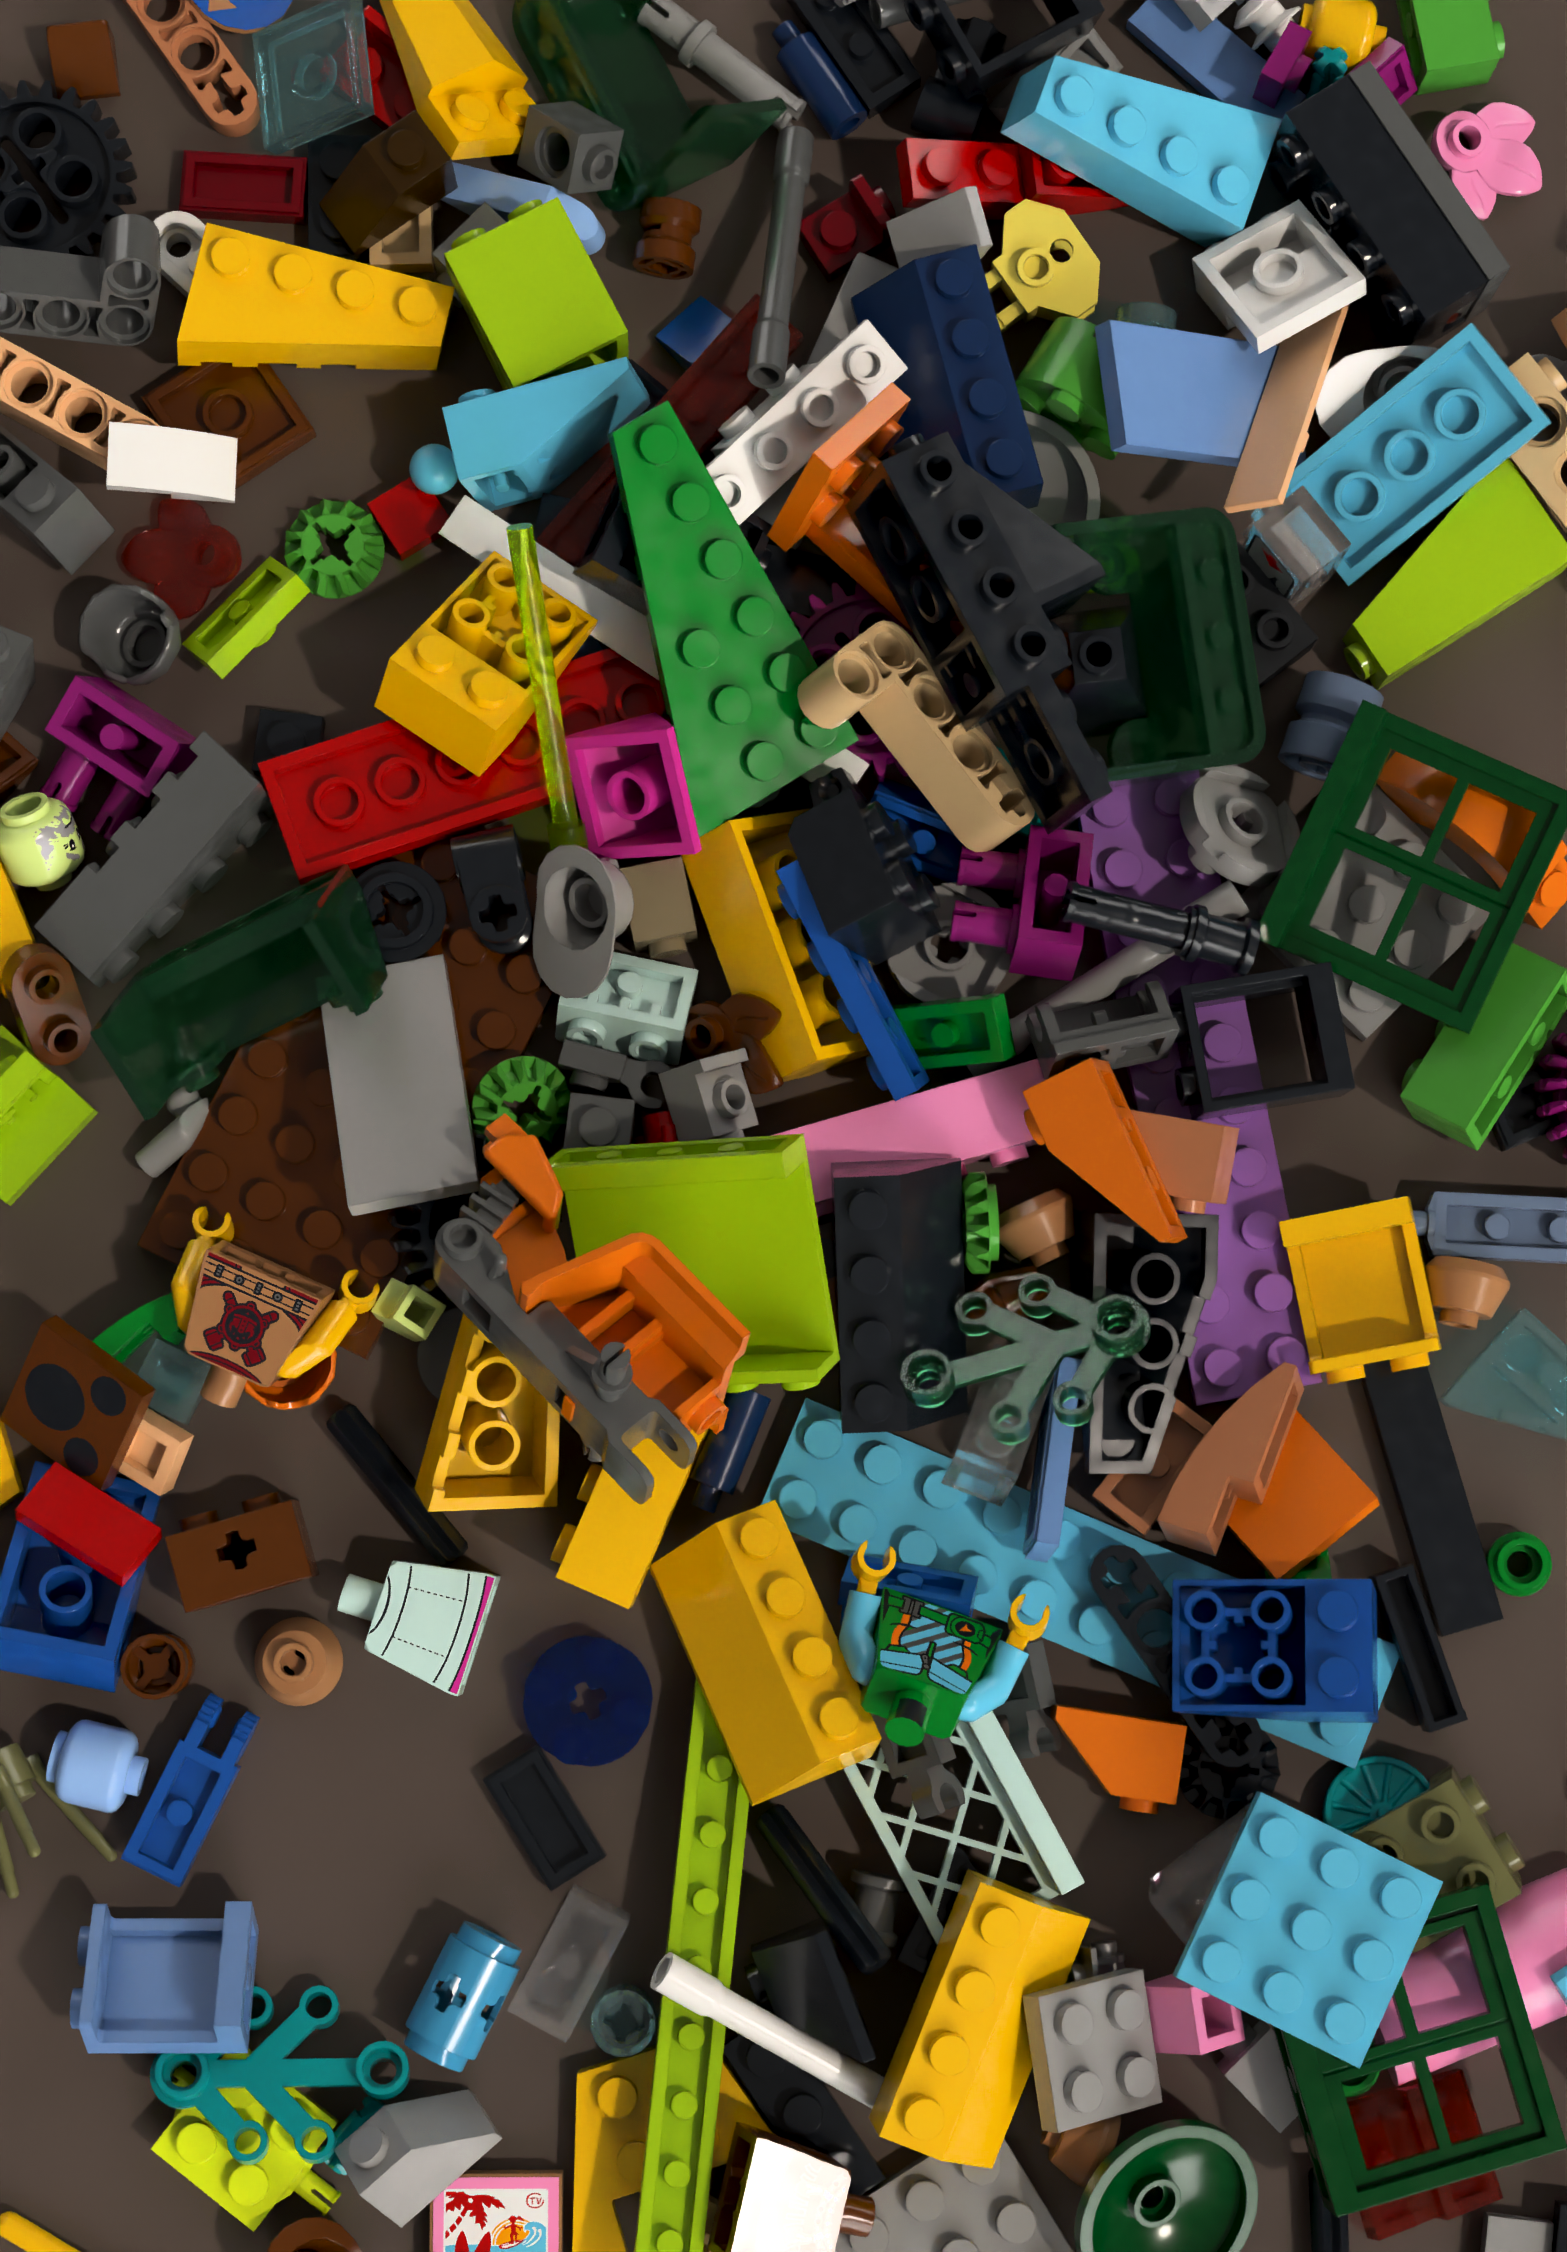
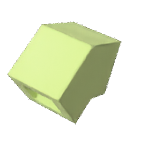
[371,1278,446,1342]

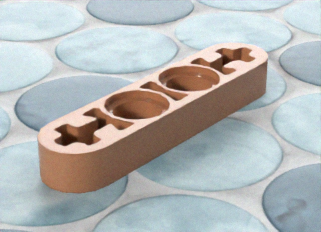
[122,0,261,137]

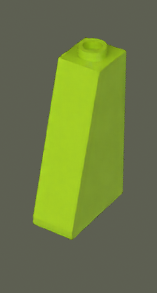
[1342,458,1567,690]

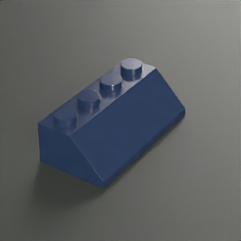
[850,244,1044,509]

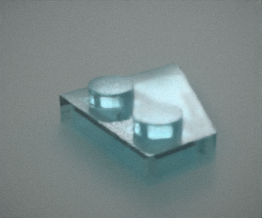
[1438,1307,1567,1441]

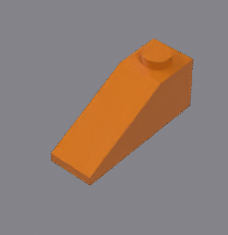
[1022,1058,1188,1243]

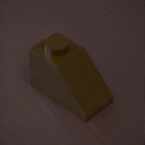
[319,110,458,257]

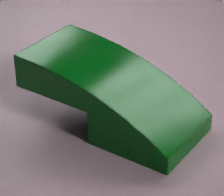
[92,1293,186,1364]

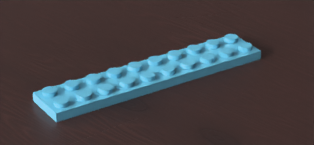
[761,1398,1399,1769]

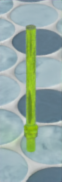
[506,523,588,851]

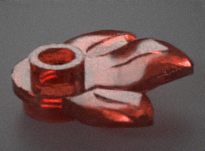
[121,498,242,620]

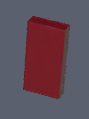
[179,150,308,225]

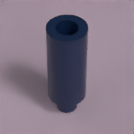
[772,20,868,140]
[690,1390,771,1514]

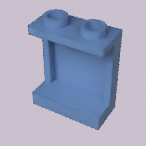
[70,1901,259,2053]

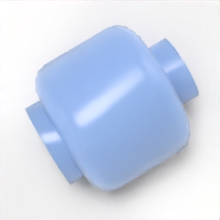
[46,1719,149,1813]

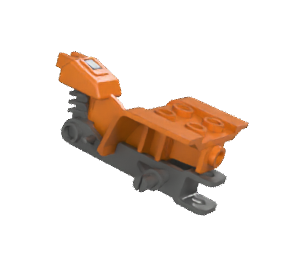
[432,1113,751,1504]

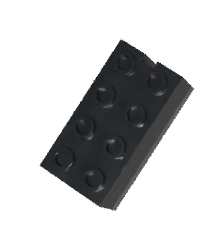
[1267,61,1510,348]

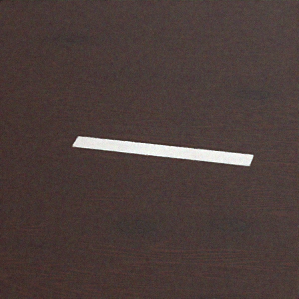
[439,495,870,784]

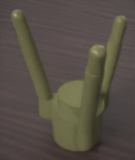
[0,1743,117,1898]

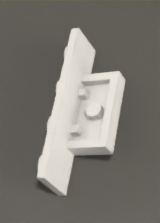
[706,319,908,525]

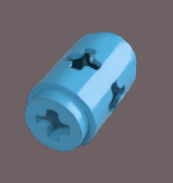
[404,1921,522,2072]

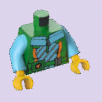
[839,1540,1050,1747]

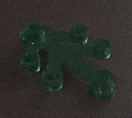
[900,1273,1151,1445]

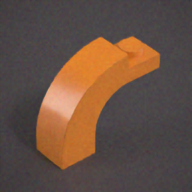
[1377,752,1567,930]

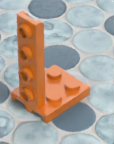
[767,382,964,636]

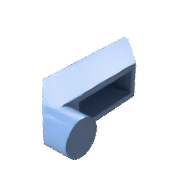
[441,162,606,255]

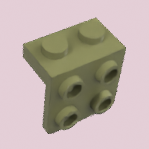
[1348,1764,1526,1953]

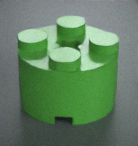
[1015,317,1118,460]

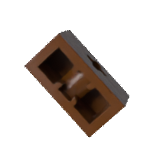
[165,1491,319,1613]

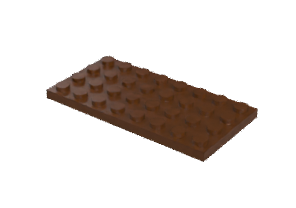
[137,835,555,1360]

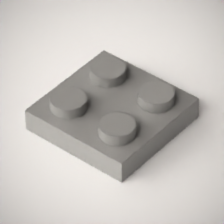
[1022,1968,1163,2133]

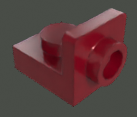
[799,173,896,283]

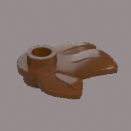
[684,992,784,1095]

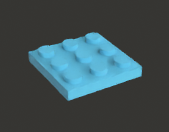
[1172,1791,1443,2069]

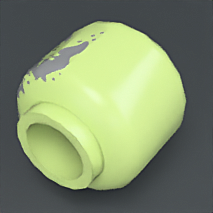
[0,792,85,891]

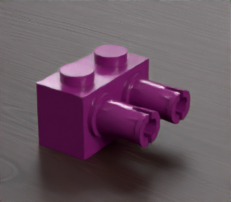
[38,675,198,841]
[949,825,1094,982]

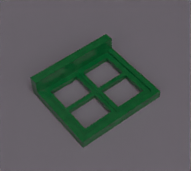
[1260,700,1567,1034]
[1272,1882,1567,2217]

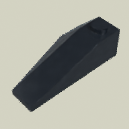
[1070,1210,1219,1474]

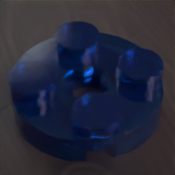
[523,1635,653,1767]

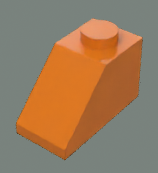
[1050,1704,1187,1814]

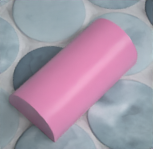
[1374,1867,1567,2086]

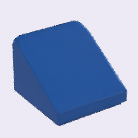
[655,295,743,383]

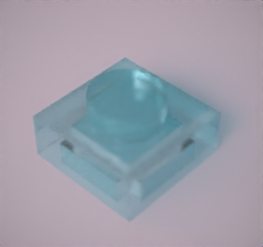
[137,1338,211,1425]

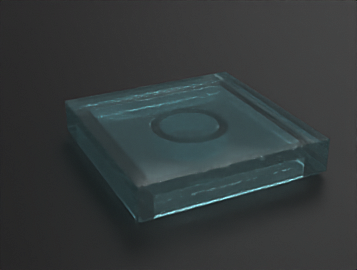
[252,0,375,155]

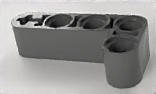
[0,214,161,346]

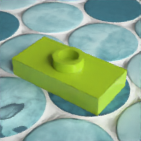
[182,556,311,679]

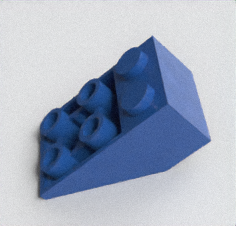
[1172,1579,1378,1723]

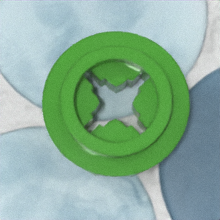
[284,498,385,599]
[471,1056,571,1145]
[962,1171,999,1274]

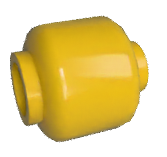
[1298,0,1387,76]

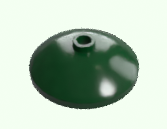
[1074,2119,1258,2252]

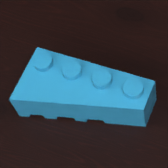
[1000,55,1282,248]

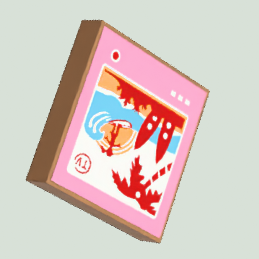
[429,2170,563,2252]

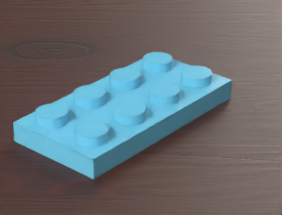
[1283,323,1552,586]

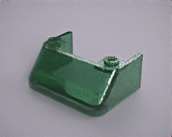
[512,0,787,212]
[1051,507,1266,787]
[90,865,388,1121]

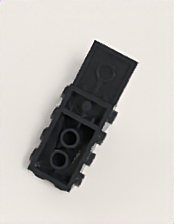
[845,431,1113,835]

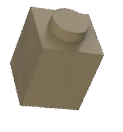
[619,856,698,959]

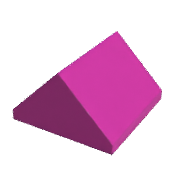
[562,712,702,859]

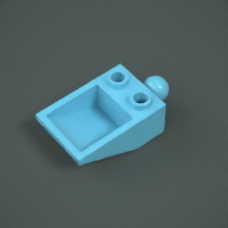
[409,357,650,511]

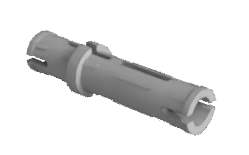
[637,0,807,132]

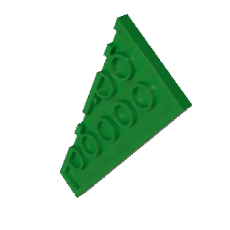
[608,400,859,838]

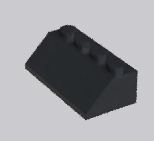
[831,1158,968,1434]

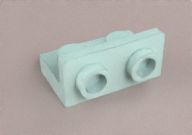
[555,952,699,1065]

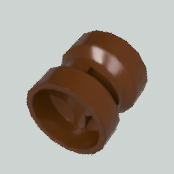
[633,197,702,280]
[120,1632,196,1700]

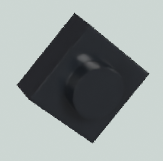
[252,709,326,776]

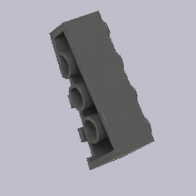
[34,730,274,989]

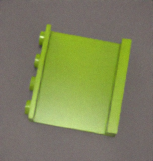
[548,1133,840,1393]

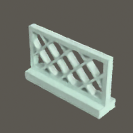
[843,1711,1085,1945]

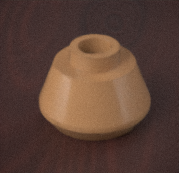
[999,1188,1076,1268]
[1424,1256,1510,1330]
[254,1617,343,1706]
[1040,2115,1121,2187]

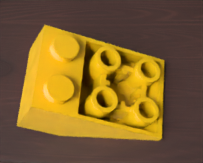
[374,551,598,777]

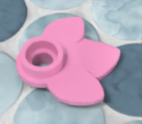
[1431,102,1542,221]

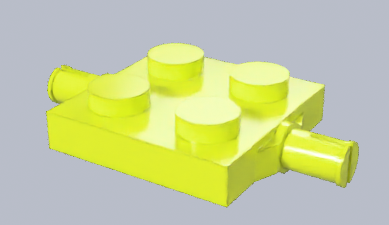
[149,2048,342,2232]

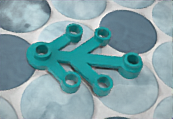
[150,1985,410,2165]

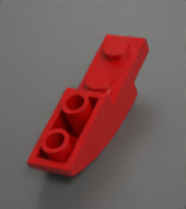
[896,138,1130,220]

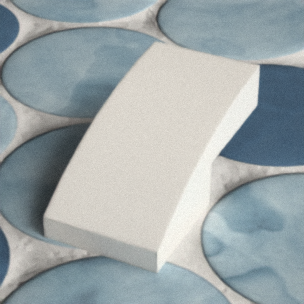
[106,421,238,503]

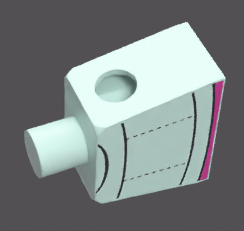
[337,1560,501,1696]

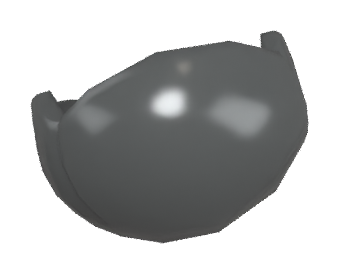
[78,584,182,686]

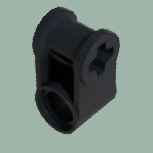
[450,824,533,954]

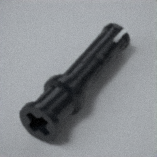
[1059,881,1261,976]

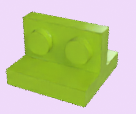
[0,1024,99,1206]

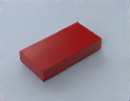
[15,1462,162,1587]

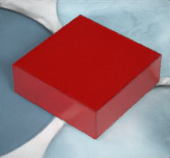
[367,477,449,561]

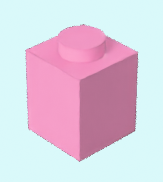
[1145,1974,1245,2055]

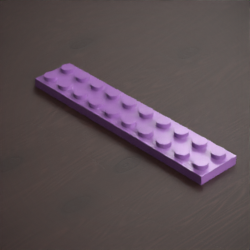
[1077,763,1322,1406]

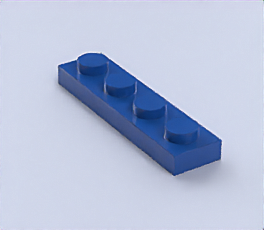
[776,859,930,1101]

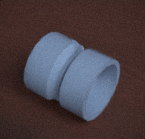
[1277,670,1384,781]

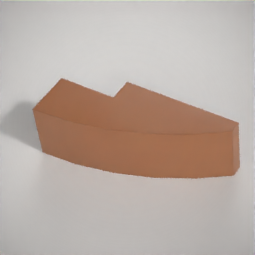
[1157,1362,1304,1556]

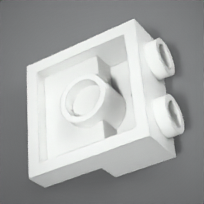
[1192,199,1367,354]

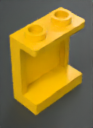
[1279,1196,1442,1385]

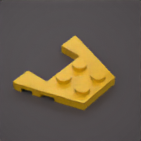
[572,2045,776,2252]

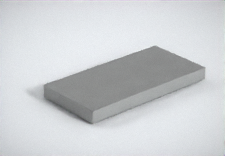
[317,954,480,1216]

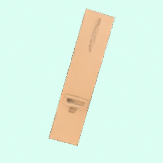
[1224,304,1350,514]

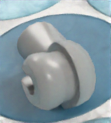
[135,1085,210,1178]

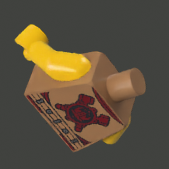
[171,1206,380,1408]

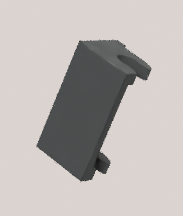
[1025,980,1180,1080]

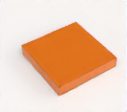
[1227,1410,1380,1579]

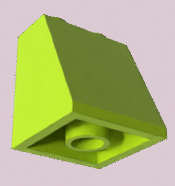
[444,197,629,390]

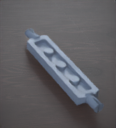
[1413,1191,1567,1264]

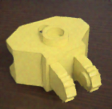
[985,199,1100,333]

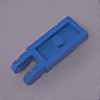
[121,1693,260,1887]

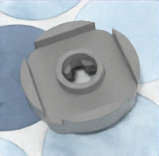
[1179,765,1300,888]
[886,882,1010,1002]

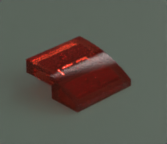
[1347,2069,1503,2241]

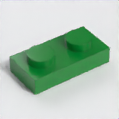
[892,993,1016,1069]

